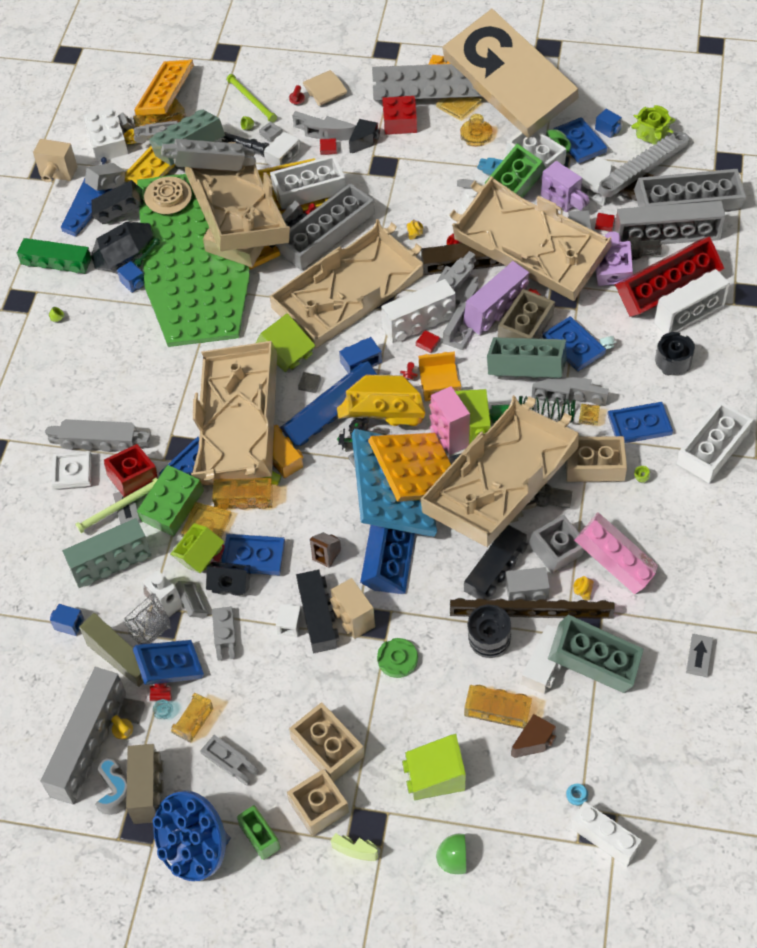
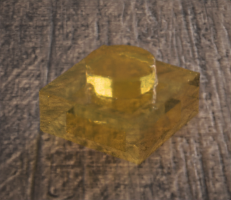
[579,404,600,425]

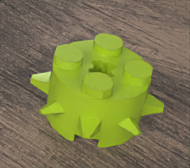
[631,105,676,145]

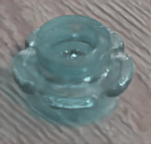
[153,699,173,719]

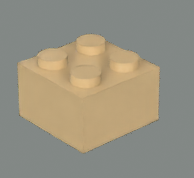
[330,578,375,639]
[287,769,349,836]

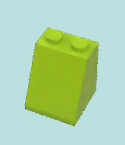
[256,313,315,372]
[455,389,490,445]
[402,734,466,801]

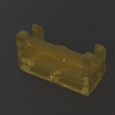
[171,693,214,743]

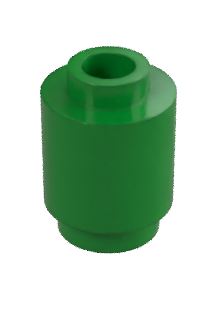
[489,404,509,424]

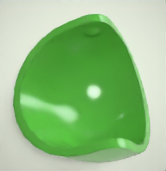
[546,129,571,154]
[436,833,466,874]

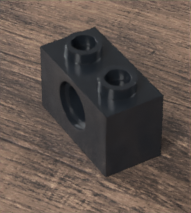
[206,561,251,596]

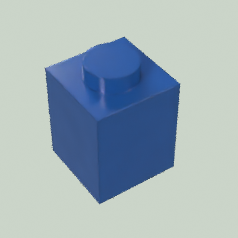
[595,108,622,138]
[117,261,145,293]
[50,604,85,636]

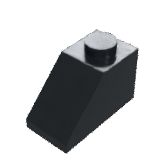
[349,119,380,154]

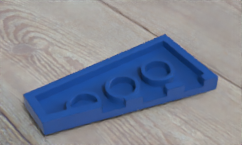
[61,178,112,237]

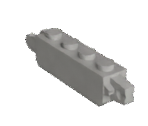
[161,139,256,171]
[45,419,150,451]

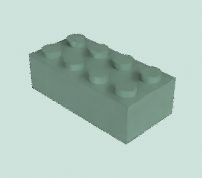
[149,109,225,166]
[487,337,567,379]
[62,518,152,588]
[548,615,644,693]

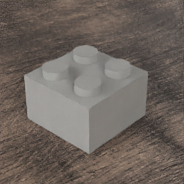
[528,515,585,574]

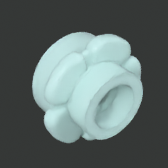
[599,336,617,349]

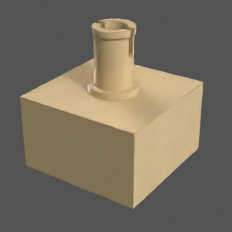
[33,139,78,182]

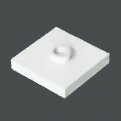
[51,451,92,489]

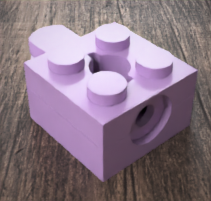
[541,161,590,212]
[596,232,633,286]

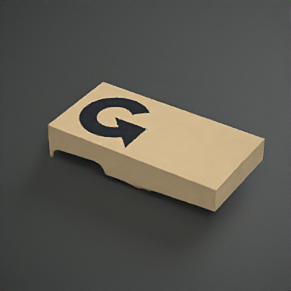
[442,9,579,138]

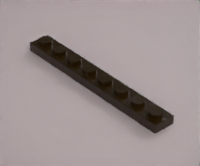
[450,598,615,619]

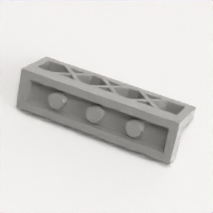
[443,282,479,350]

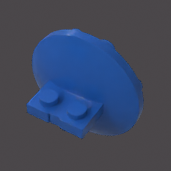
[153,790,231,882]

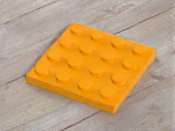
[368,433,451,502]

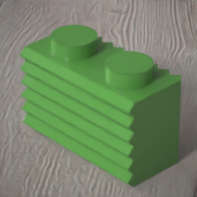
[237,805,281,860]

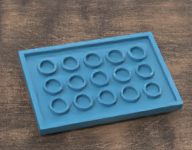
[352,429,437,537]

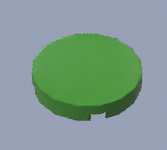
[377,638,418,678]

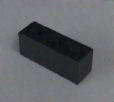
[91,180,143,224]

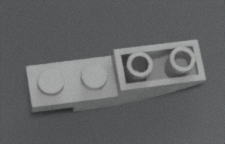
[292,111,356,141]
[531,377,609,406]

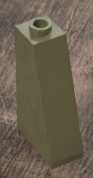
[79,613,144,687]

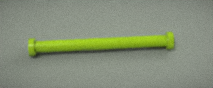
[226,74,277,123]

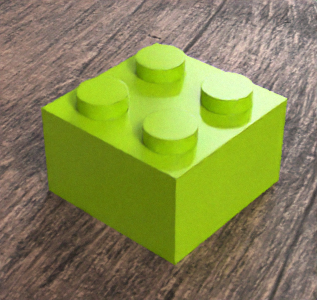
[170,523,224,573]

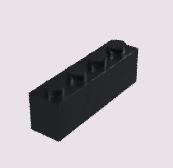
[464,525,528,600]
[296,569,340,654]

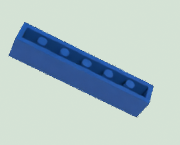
[279,362,377,446]

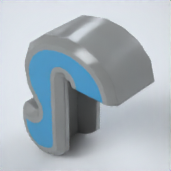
[95,758,127,815]

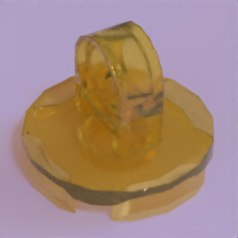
[460,114,493,147]

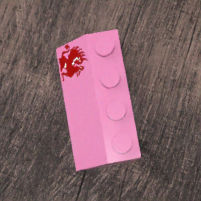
[574,512,658,594]

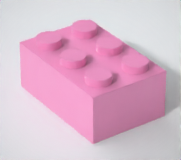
[429,386,470,455]

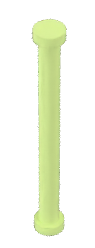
[75,478,158,534]

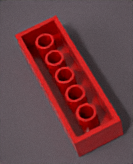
[615,236,725,317]

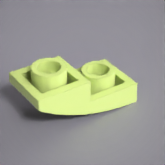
[331,833,378,861]

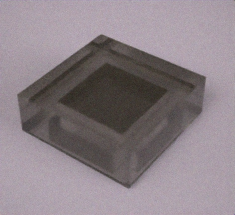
[298,372,321,393]

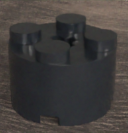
[655,332,695,376]

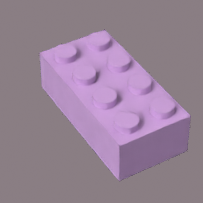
[463,261,529,335]

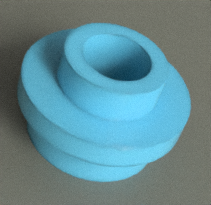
[566,784,588,806]

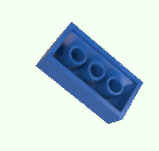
[360,525,415,594]

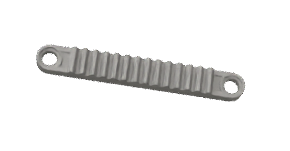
[598,132,689,197]

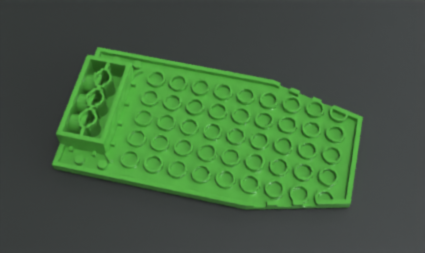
[137,174,250,347]

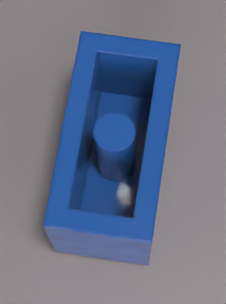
[339,337,382,373]

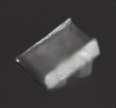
[124,593,171,645]

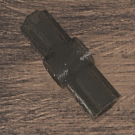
[621,237,661,260]
[530,483,573,508]

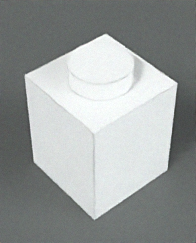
[276,603,302,637]

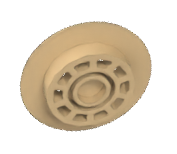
[144,177,192,214]

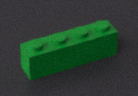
[17,238,92,274]

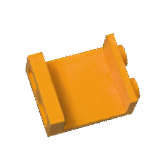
[418,351,461,402]

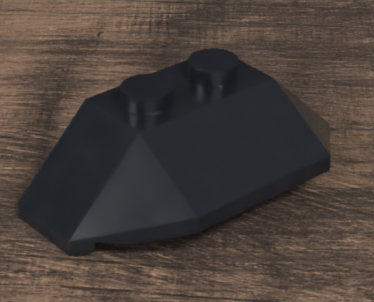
[91,222,155,270]

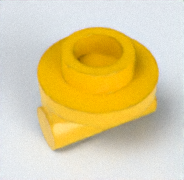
[406,219,424,240]
[573,576,594,600]
[111,715,133,740]

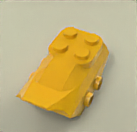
[337,375,425,426]

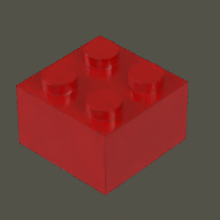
[382,96,417,135]
[104,444,158,498]

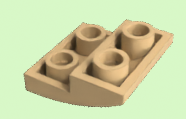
[303,70,347,106]

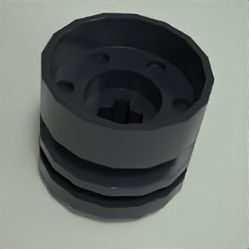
[467,604,511,658]

